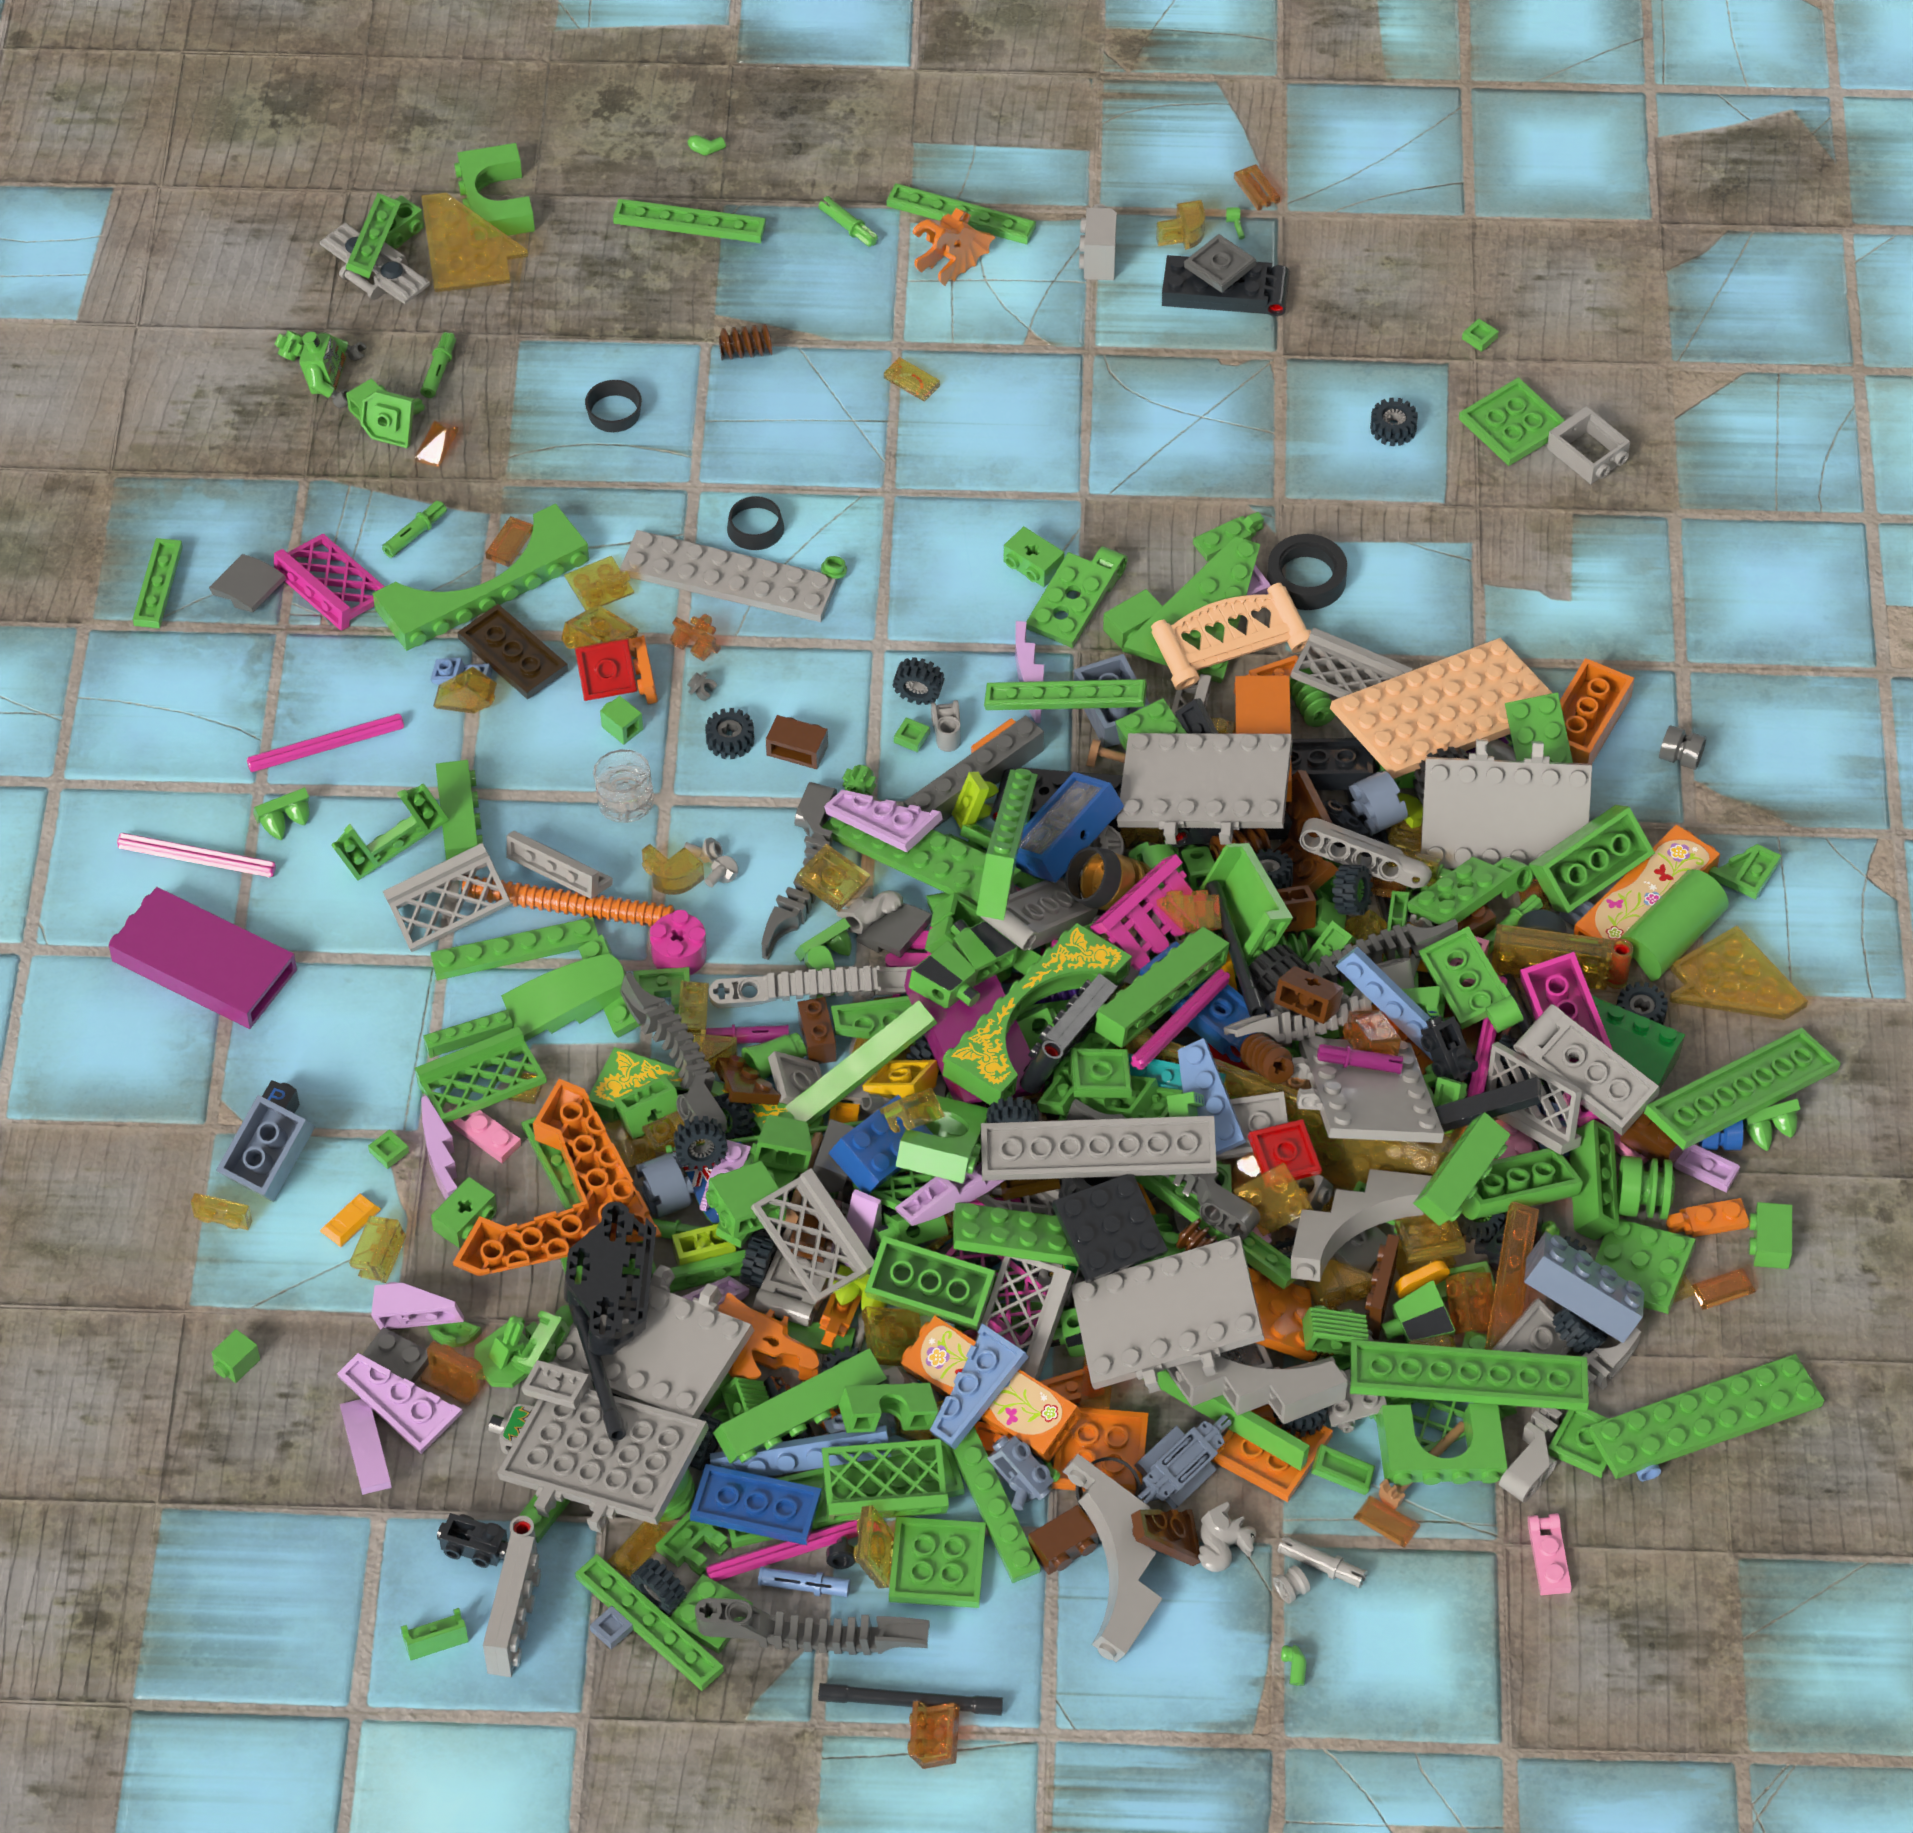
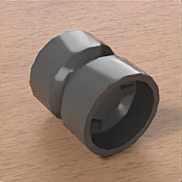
[1659,725,1707,770]

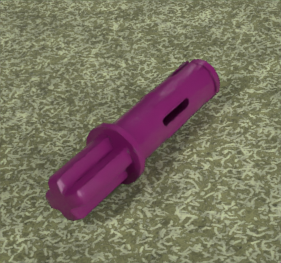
[705,1024,789,1047]
[1317,1044,1403,1074]

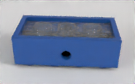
[1016,772,1124,883]

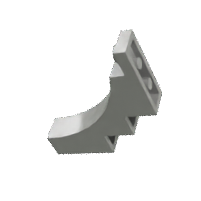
[1291,1169,1432,1281]
[1167,1356,1349,1424]
[1062,1454,1162,1662]

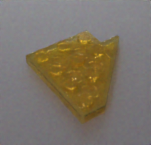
[421,193,528,292]
[1669,925,1808,1020]

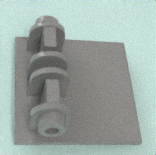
[1327,1369,1387,1433]

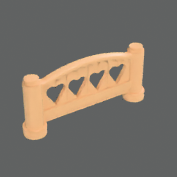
[1151,583,1311,690]

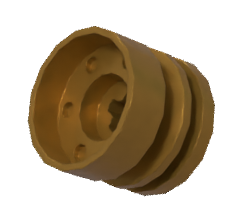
[1080,853,1152,911]

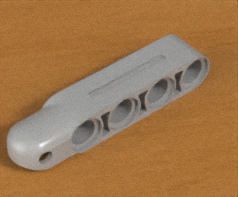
[1300,818,1432,888]

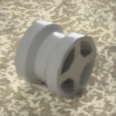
[1273,1565,1310,1604]

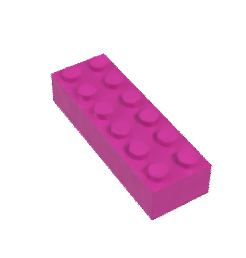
[1520,952,1613,1128]

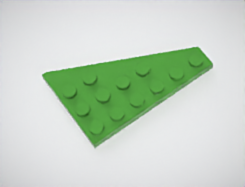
[1122,536,1260,683]

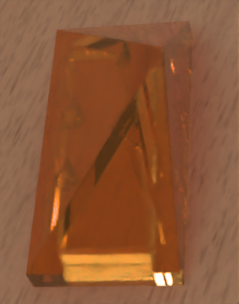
[415,420,459,467]

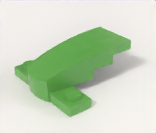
[501,934,642,1042]
[1037,1033,1183,1119]

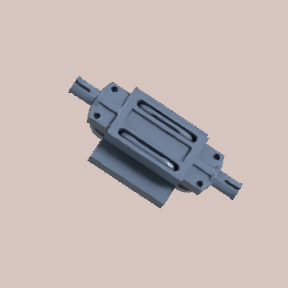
[1134,1415,1232,1509]

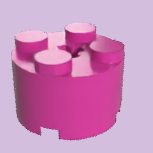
[650,910,707,975]

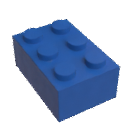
[828,1095,933,1195]

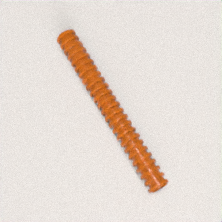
[461,875,675,927]

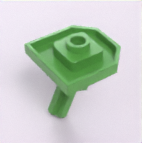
[361,389,425,448]
[473,1315,529,1388]

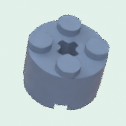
[1349,770,1408,835]
[636,1152,694,1219]

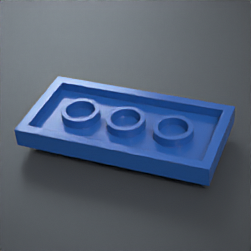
[690,1464,822,1545]

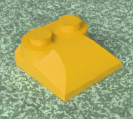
[862,1060,939,1108]

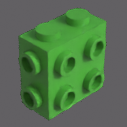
[706,1161,789,1239]

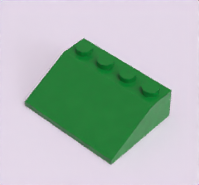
[1591,995,1686,1090]

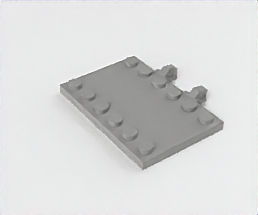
[1117,733,1293,845]
[1420,739,1592,869]
[1290,1036,1444,1143]
[1071,1236,1265,1393]
[553,1264,754,1419]
[497,1389,709,1533]

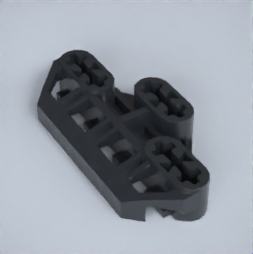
[564,1202,657,1356]

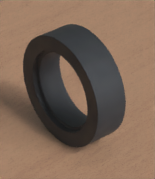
[1267,534,1347,610]

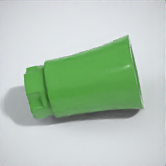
[741,1032,807,1080]

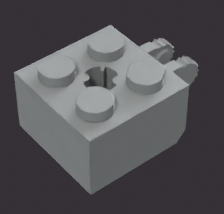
[1079,203,1117,280]

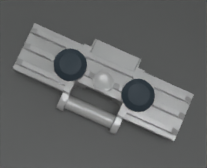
[320,222,430,304]

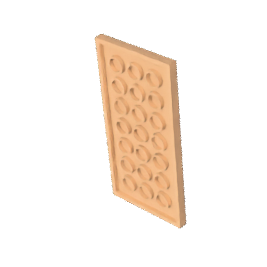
[1330,638,1552,779]

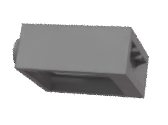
[1547,406,1630,484]

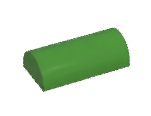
[1620,869,1729,981]
[1460,1148,1583,1220]

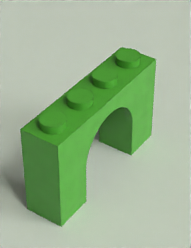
[454,143,535,241]
[896,1092,988,1183]
[1376,1403,1507,1486]

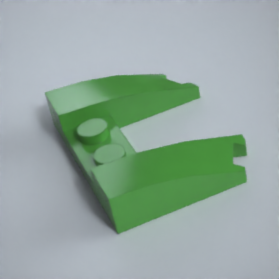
[332,783,449,881]

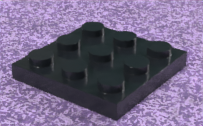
[1051,1174,1168,1283]

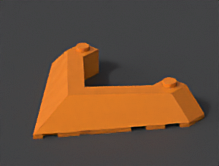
[453,1079,662,1276]

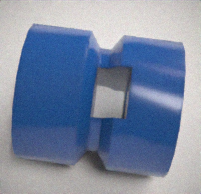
[1699,1120,1743,1151]

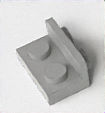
[521,1360,595,1409]

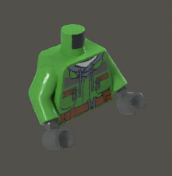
[299,331,367,408]

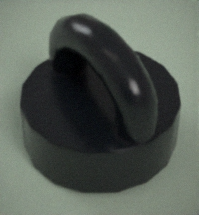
[826,1536,856,1569]

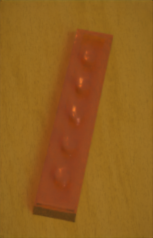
[1485,1202,1539,1350]

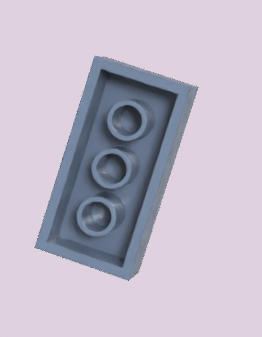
[1524,1232,1644,1343]

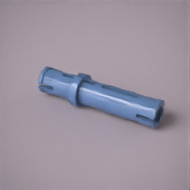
[758,1567,851,1598]

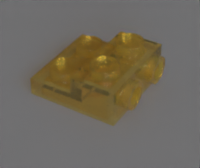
[561,604,639,649]

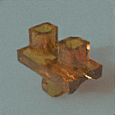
[670,614,721,661]

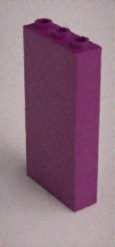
[108,886,297,1029]
[904,967,1045,1108]

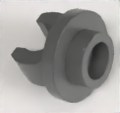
[687,671,717,701]

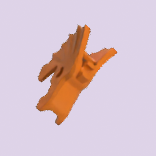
[913,208,996,286]
[718,1293,819,1382]

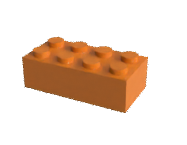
[1560,658,1634,764]

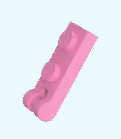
[446,1106,521,1163]
[1528,1513,1571,1595]

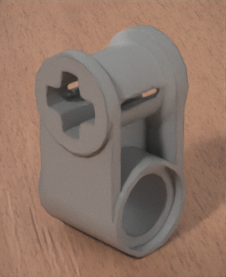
[931,700,961,752]

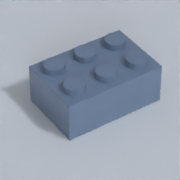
[1074,654,1150,748]
[216,1095,315,1202]

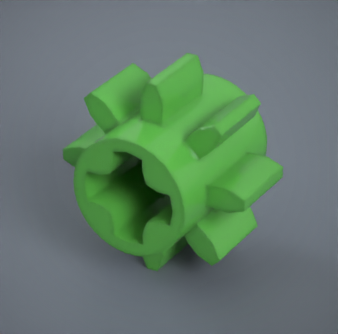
[274,330,304,361]
[842,765,876,795]

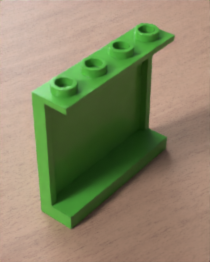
[1183,843,1293,993]

